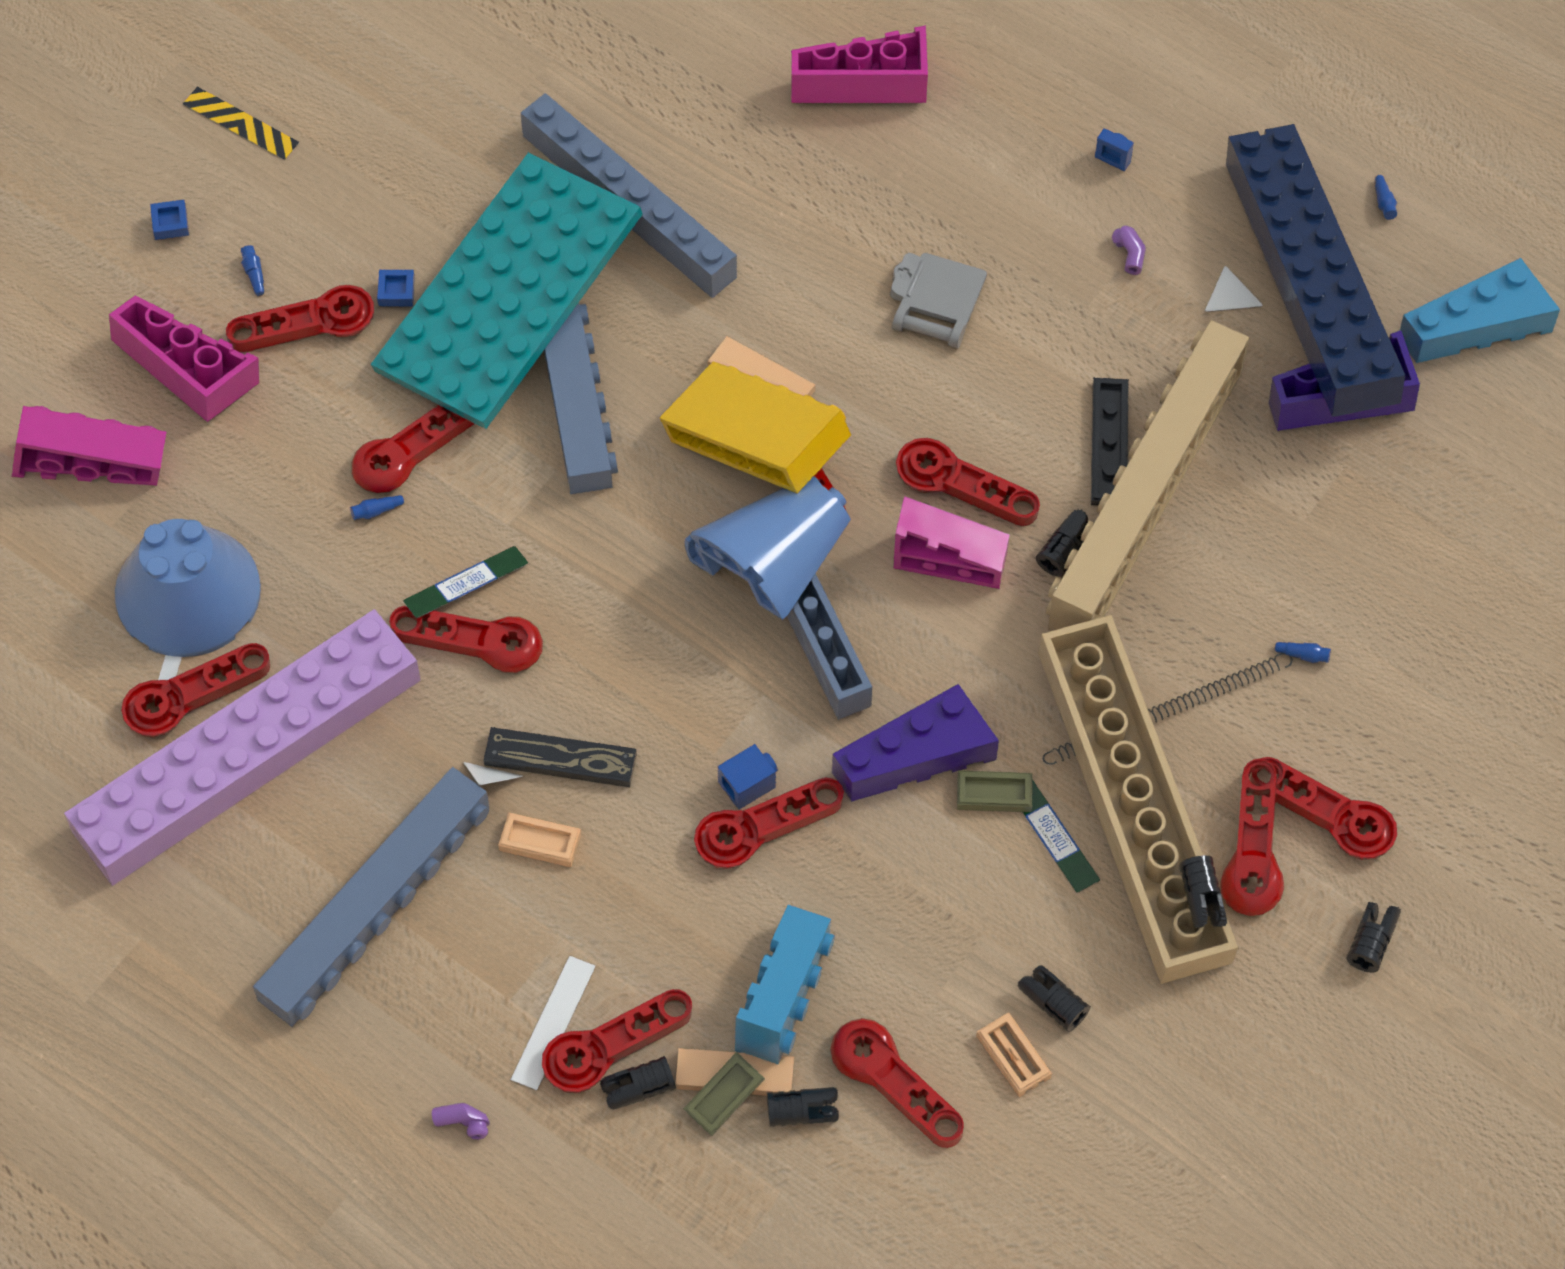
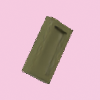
[957,770,1032,812]
[683,1052,765,1136]

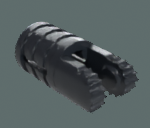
[1036,509,1088,577]
[1179,855,1227,927]
[1346,902,1401,973]
[1017,965,1091,1032]
[600,1056,676,1110]
[767,1087,839,1127]

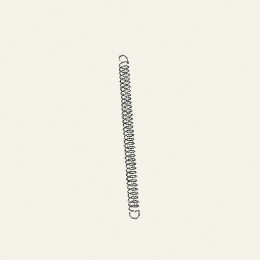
[1042,653,1293,765]

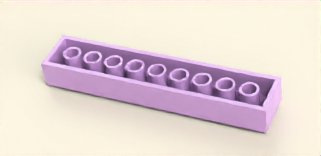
[64,609,421,886]

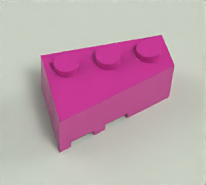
[893,496,1010,589]

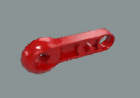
[226,285,374,352]
[351,405,475,493]
[896,438,1040,526]
[389,606,543,673]
[121,643,270,737]
[1250,757,1398,860]
[1220,758,1284,916]
[694,777,844,869]
[542,989,692,1093]
[830,1018,964,1148]

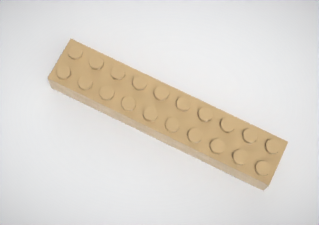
[1046,320,1250,631]
[1038,615,1238,984]

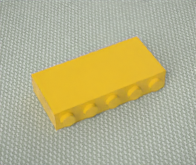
[660,361,851,494]

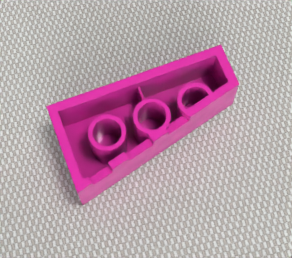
[791,25,928,103]
[109,295,259,422]
[11,406,167,486]

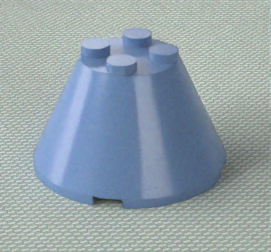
[115,519,261,657]

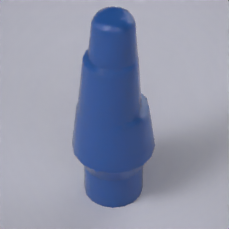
[1375,175,1398,220]
[240,245,265,296]
[350,495,404,521]
[1275,642,1331,663]

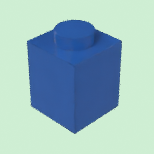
[718,744,778,810]

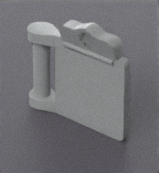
[890,253,987,348]

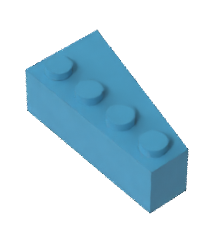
[1399,258,1560,363]
[735,905,835,1064]

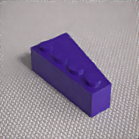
[1268,330,1420,431]
[832,684,999,802]

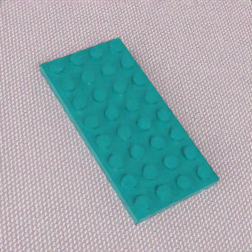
[371,152,643,429]

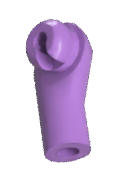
[1112,226,1146,275]
[432,1103,490,1140]

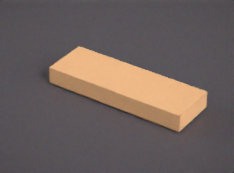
[708,336,815,396]
[675,1048,794,1096]

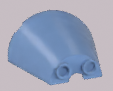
[684,476,851,620]

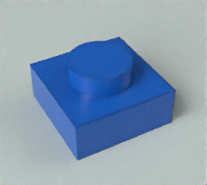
[1095,128,1134,172]
[150,199,189,240]
[377,270,415,307]

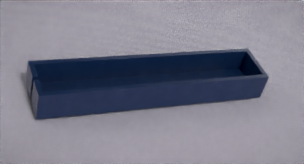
[1226,124,1405,417]

